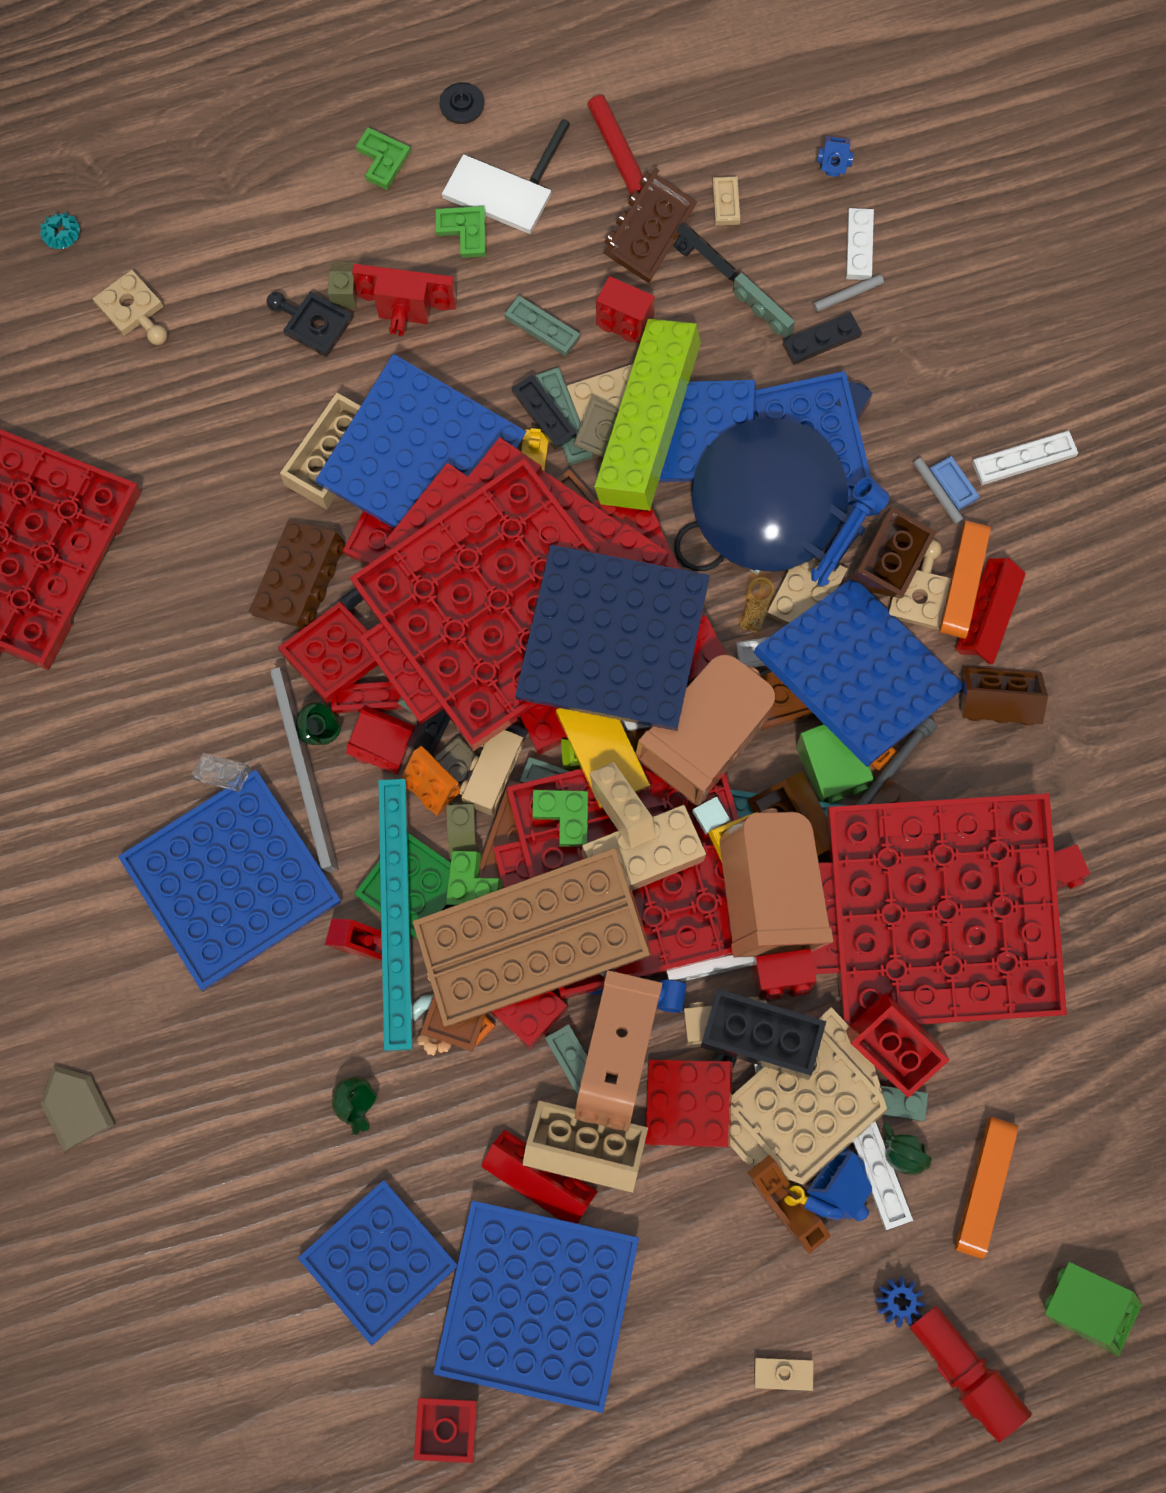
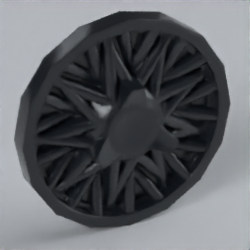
[439,82,484,124]

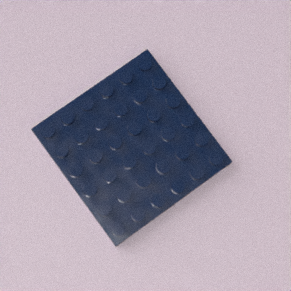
[515,545,710,731]

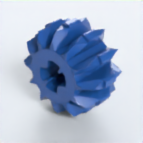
[875,1277,925,1327]

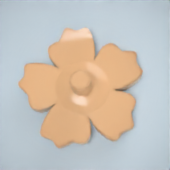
[417,1035,451,1055]

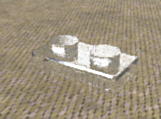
[191,753,251,792]

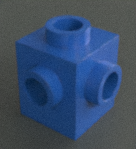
[817,136,854,177]

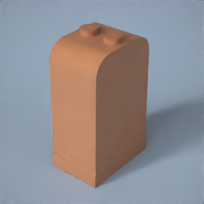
[636,655,775,807]
[720,809,833,958]
[574,970,663,1131]

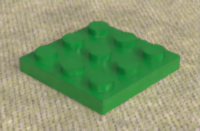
[354,833,451,940]

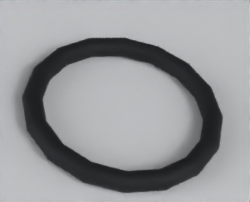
[675,521,724,571]

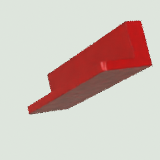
[955,558,1025,664]
[481,1129,598,1224]

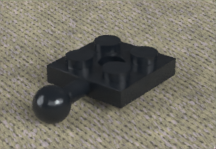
[266,291,353,357]

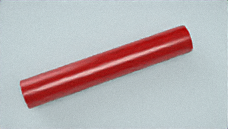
[587,95,643,196]

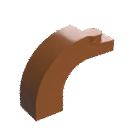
[748,1155,831,1254]

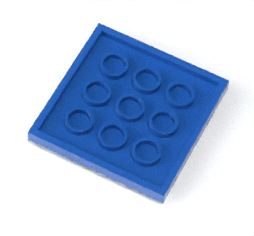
[659,380,756,482]
[298,1180,457,1346]

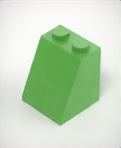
[796,724,873,804]
[1044,1262,1142,1357]

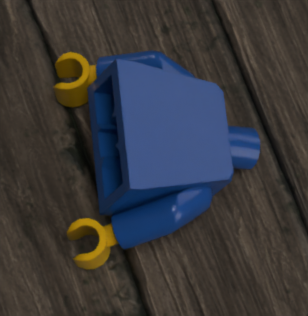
[784,1147,872,1221]

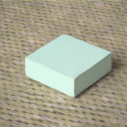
[692,797,730,834]

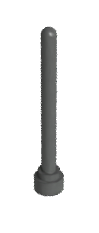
[856,717,937,805]

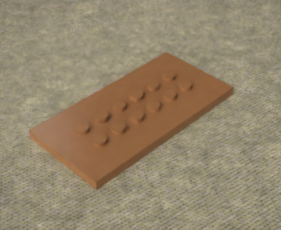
[413,848,652,1027]

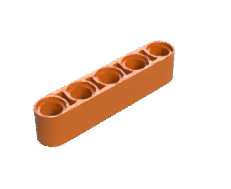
[939,520,991,639]
[955,1116,1018,1260]

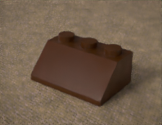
[849,506,936,599]
[960,666,1048,726]
[747,771,829,855]

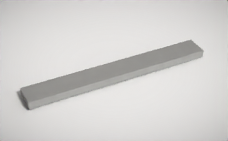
[270,667,338,873]

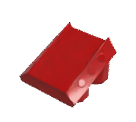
[346,705,416,775]

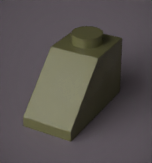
[328,261,359,309]
[446,804,477,863]

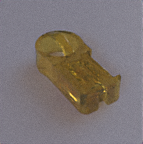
[739,577,774,633]

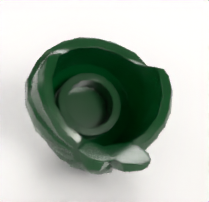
[297,702,341,745]
[332,1076,378,1136]
[884,1122,932,1175]

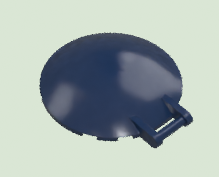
[692,418,866,572]

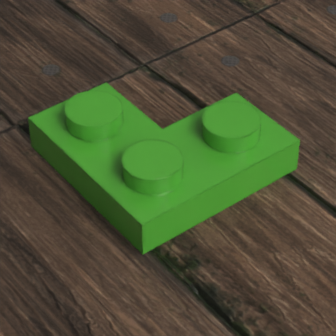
[356,128,411,190]
[436,206,486,258]
[532,790,588,847]
[446,851,503,907]

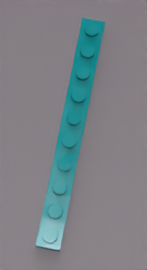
[378,779,413,1052]

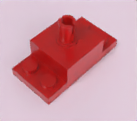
[352,264,457,336]

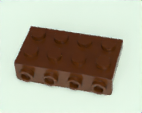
[603,167,697,283]
[249,521,345,631]

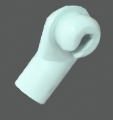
[412,994,434,1021]

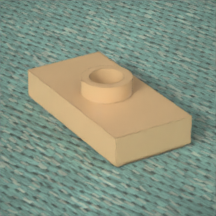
[713,177,740,226]
[754,1358,813,1391]

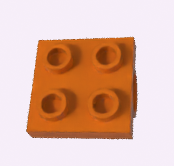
[401,746,462,816]

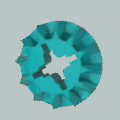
[40,212,80,249]

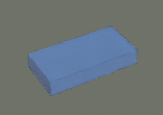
[930,456,980,511]

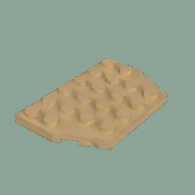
[730,1007,887,1186]

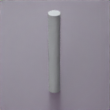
[813,274,884,312]
[913,458,964,525]

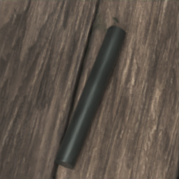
[530,119,570,184]

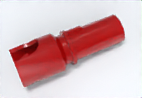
[909,1305,1032,1443]

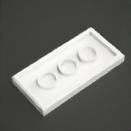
[442,154,551,235]

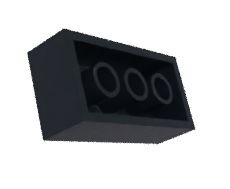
[700,989,827,1080]

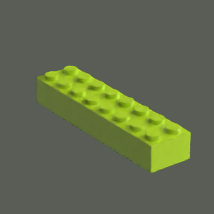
[594,319,701,511]

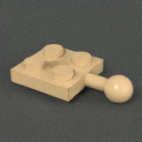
[92,270,167,345]
[889,540,951,630]

